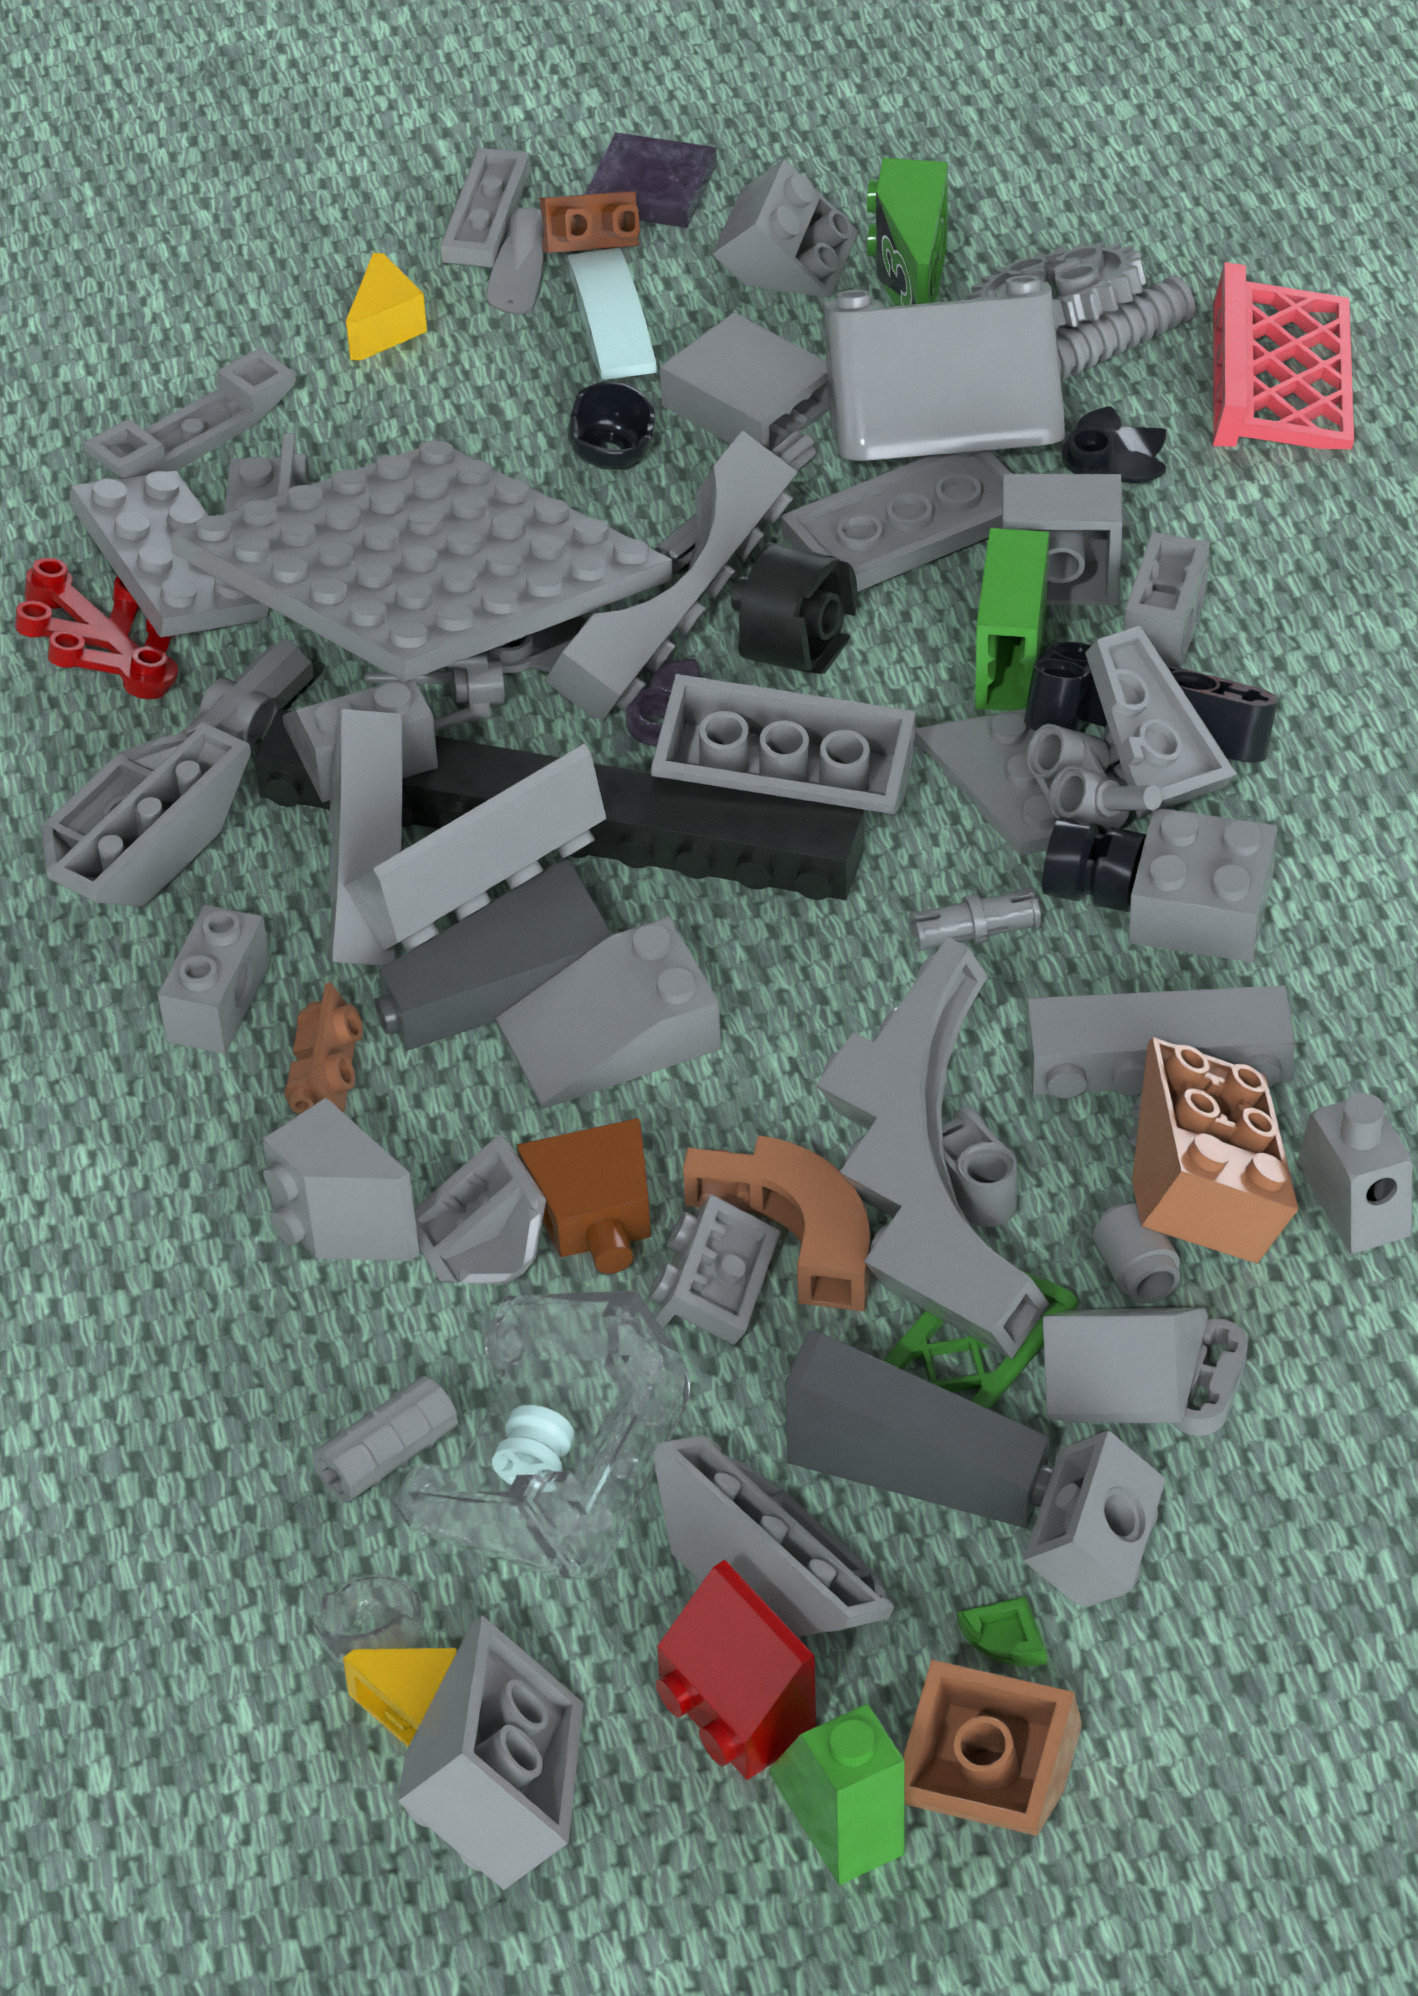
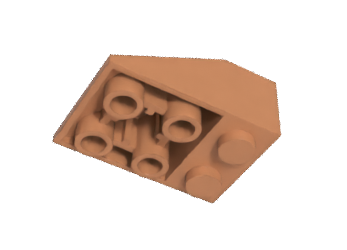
[1132,1037,1298,1264]

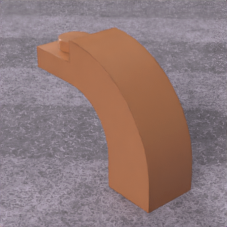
[683,1135,870,1311]

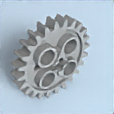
[966,242,1147,330]

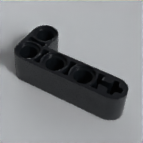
[1024,642,1278,762]

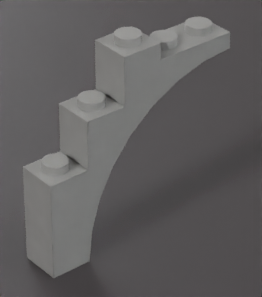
[816,936,1049,1359]

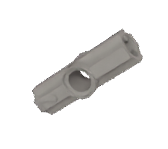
[180,639,314,749]

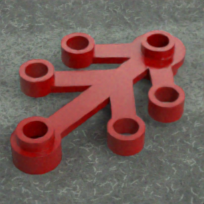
[15,558,178,699]

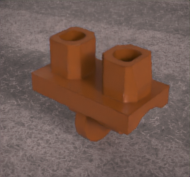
[539,191,640,253]

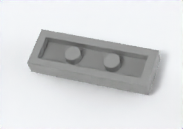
[440,148,531,268]

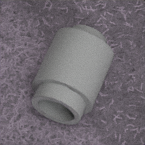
[1093,1203,1180,1304]

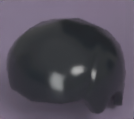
[567,382,656,469]

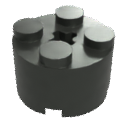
[731,543,858,674]

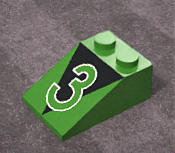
[867,158,948,306]

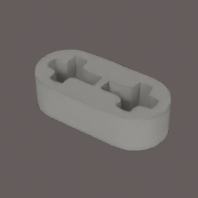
[1171,1318,1248,1436]

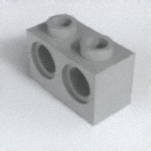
[1124,532,1210,668]

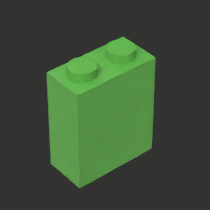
[975,528,1049,711]

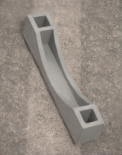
[544,430,798,721]

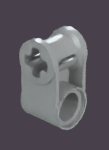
[942,1106,1017,1227]

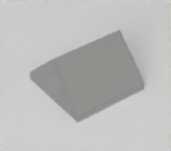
[1043,1307,1208,1423]

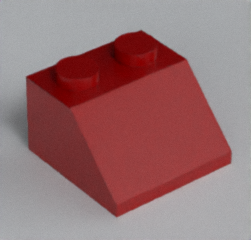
[655,1560,816,1780]

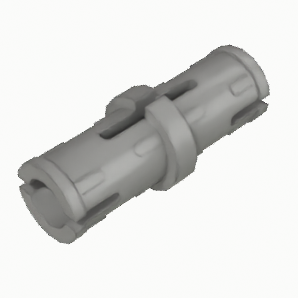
[909,887,1041,952]

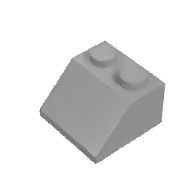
[282,679,438,803]
[262,1098,420,1261]

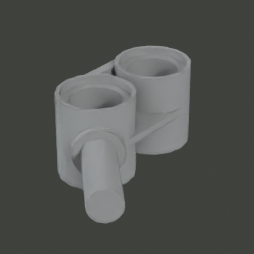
[1027,724,1162,832]

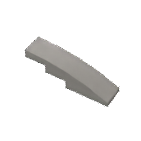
[327,708,403,966]

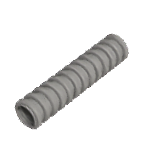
[1056,275,1196,381]

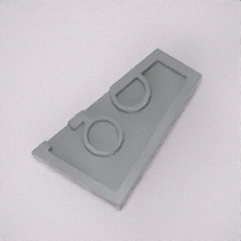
[1085,626,1237,818]
[914,708,1058,856]

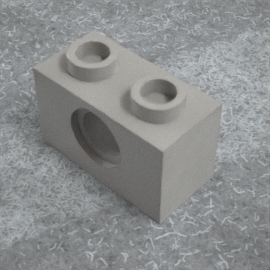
[158,905,270,1054]
[1023,1430,1166,1607]

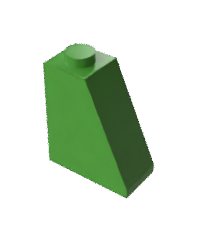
[769,1703,904,1885]

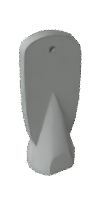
[486,208,544,315]

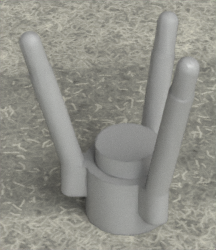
[363,654,505,732]

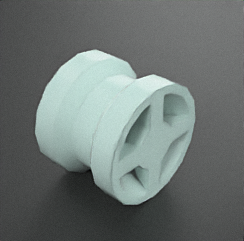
[492,1405,575,1492]

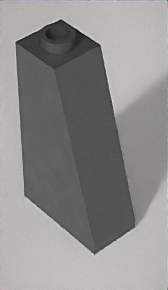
[374,859,612,1051]
[785,1329,1054,1529]

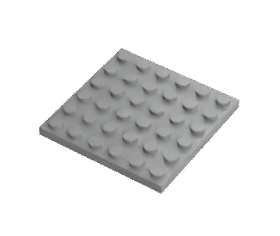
[172,441,672,682]

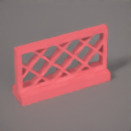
[1213,262,1354,449]

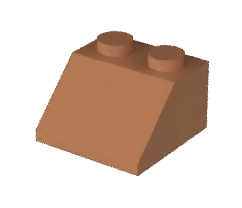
[903,1659,1082,1836]

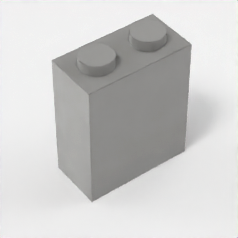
[660,312,829,451]

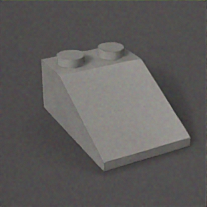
[496,917,721,1109]
[398,1615,584,1890]

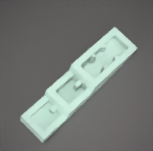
[567,248,657,380]

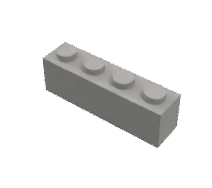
[1026,985,1295,1099]

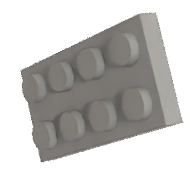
[780,450,1012,591]
[69,471,269,637]

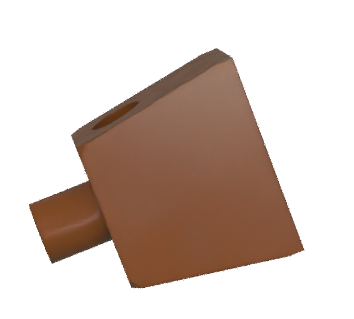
[517,1118,651,1274]

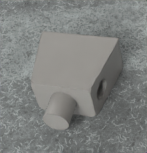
[1297,1093,1413,1255]

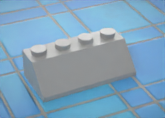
[651,674,916,814]
[345,743,606,952]

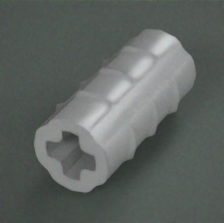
[312,1376,458,1503]

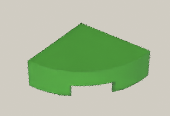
[957,1596,1047,1666]

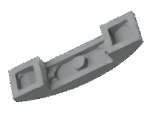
[84,348,296,478]

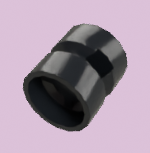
[1042,816,1146,912]

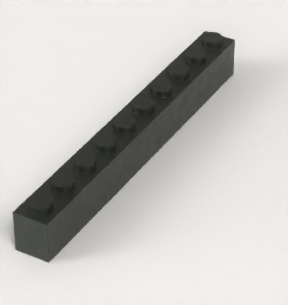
[254,709,865,901]

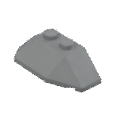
[41,721,251,907]
[653,1435,894,1637]

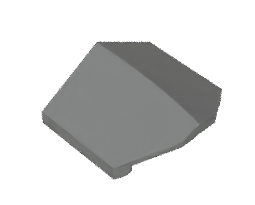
[414,1134,546,1284]

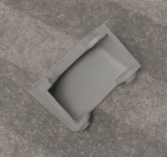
[823,275,1065,461]

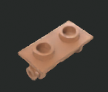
[284,982,363,1114]

